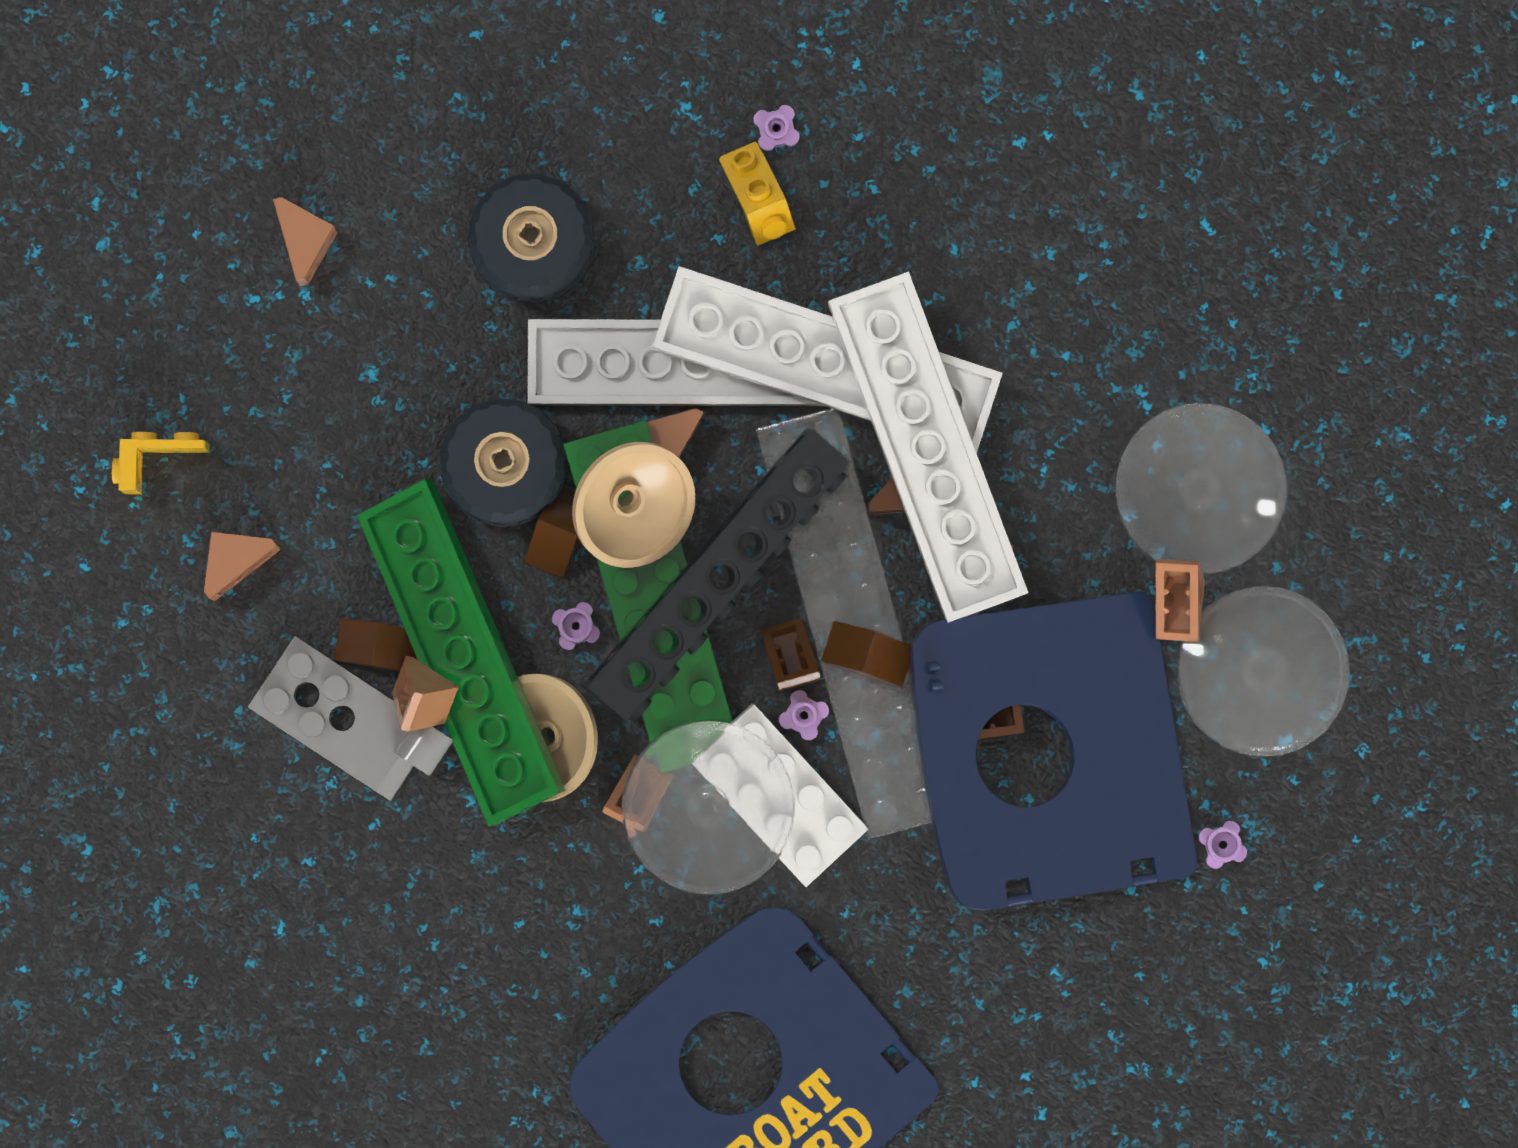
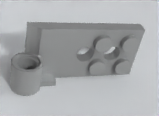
[248,636,452,801]

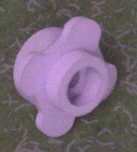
[754,105,799,151]
[552,602,600,650]
[779,690,829,740]
[1199,821,1247,869]

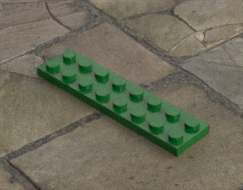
[563,420,733,772]
[357,479,566,826]

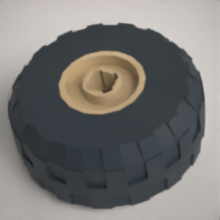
[468,173,595,303]
[439,398,568,527]

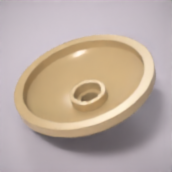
[572,442,695,568]
[517,674,598,802]

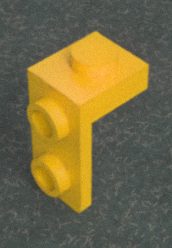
[719,142,796,246]
[112,432,210,494]

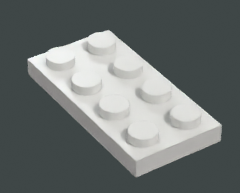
[690,703,868,887]

